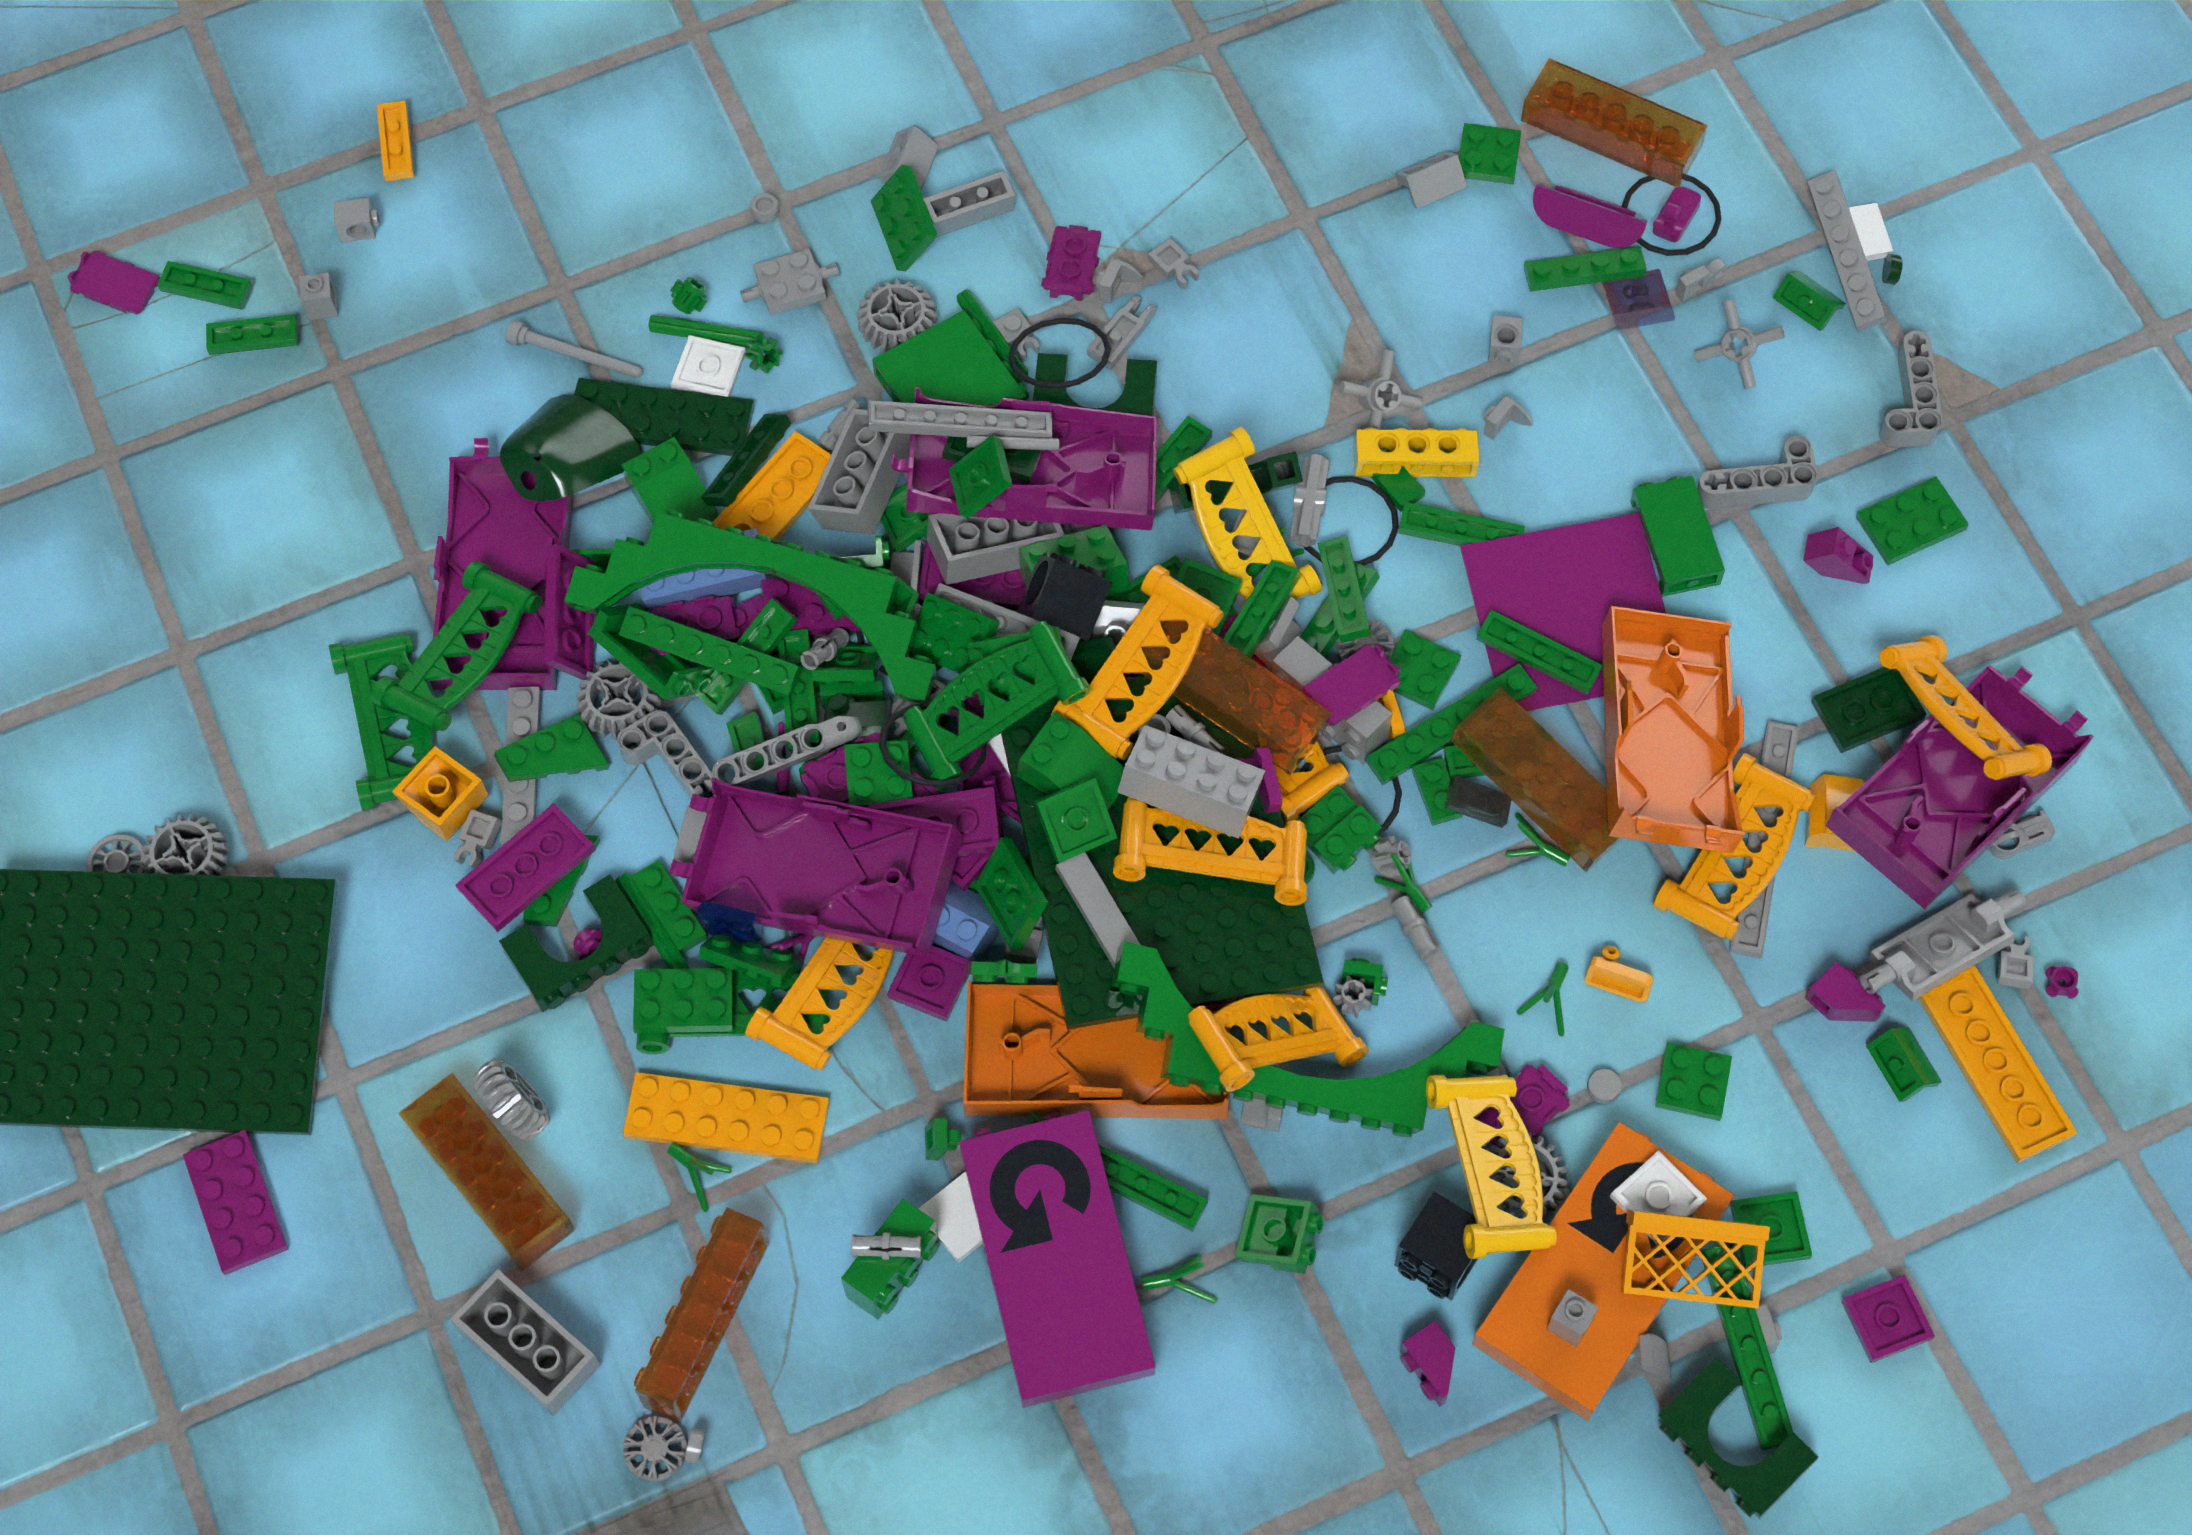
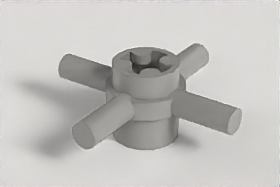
[1694,299,1785,389]
[1339,350,1423,430]

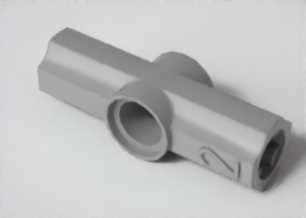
[1290,454,1330,547]

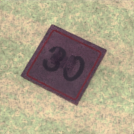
[1602,269,1675,331]

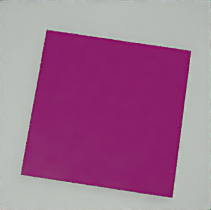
[1460,513,1666,716]

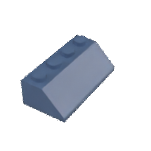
[641,528,768,613]
[933,881,1000,962]

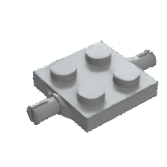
[740,249,839,315]

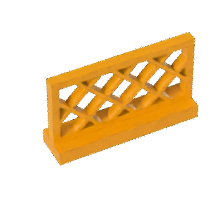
[1621,1210,1770,1309]

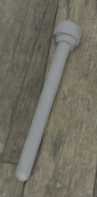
[506,320,643,378]

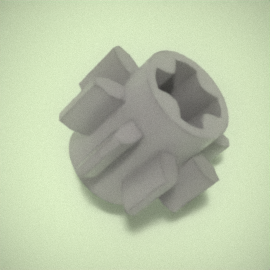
[1371,836,1411,878]
[1333,976,1373,1019]

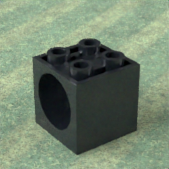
[1017,552,1112,641]
[1394,1191,1479,1301]

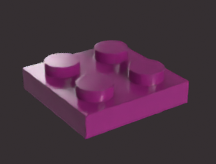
[887,945,970,1022]
[1841,1275,1935,1363]

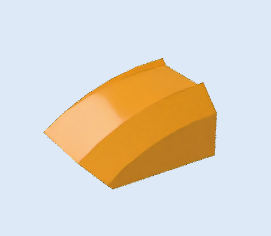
[1805,774,1865,853]

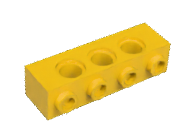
[1353,428,1479,477]

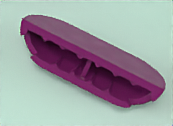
[1533,184,1647,248]

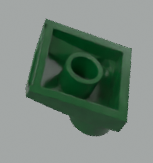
[824,694,893,753]

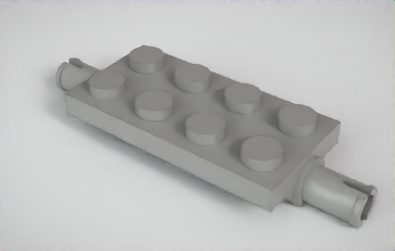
[1860,888,2026,1001]

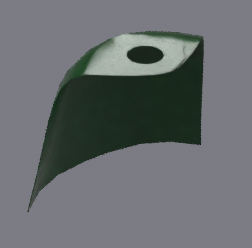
[500,394,642,501]

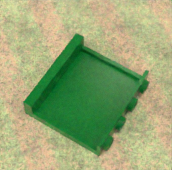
[872,310,1029,406]

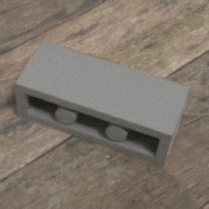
[923,171,1015,238]

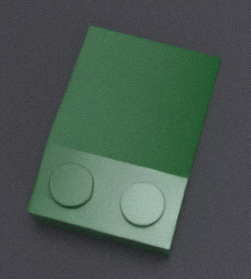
[621,437,719,524]
[967,626,1062,705]
[1016,711,1124,811]

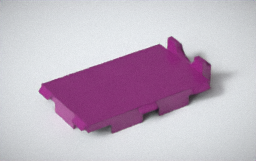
[1041,225,1101,301]
[67,251,160,315]
[650,595,741,655]
[1302,644,1400,726]
[800,732,880,803]
[1476,1064,1571,1159]

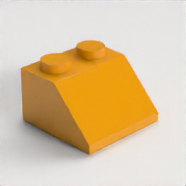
[392,746,489,842]

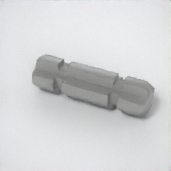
[818,399,863,451]

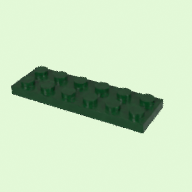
[574,378,755,456]

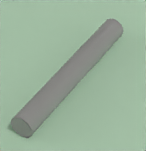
[966,435,1059,451]

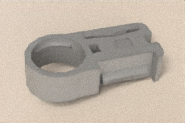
[1988,810,2056,859]

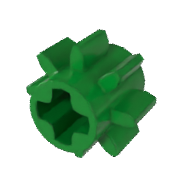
[670,277,707,314]
[744,335,783,373]

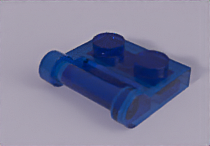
[697,902,764,943]

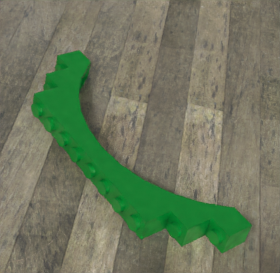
[564,510,937,704]
[1111,941,1505,1138]

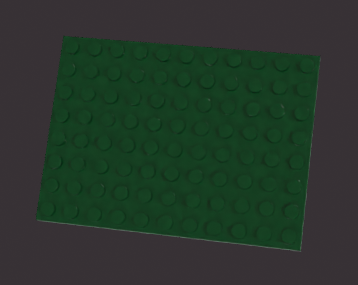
[1001,662,1324,1030]
[0,869,338,1135]

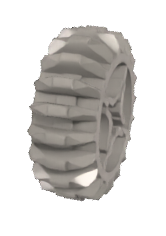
[857,279,937,353]
[576,659,661,741]
[141,813,229,876]
[472,1058,550,1140]
[1488,1133,1568,1219]

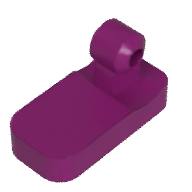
[1652,187,1701,243]
[1236,746,1282,813]

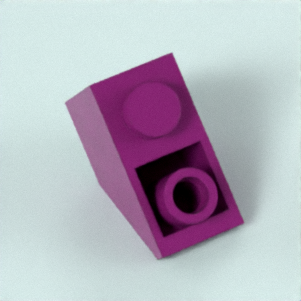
[1803,527,1874,584]
[1805,962,1886,1022]
[1399,1320,1455,1407]

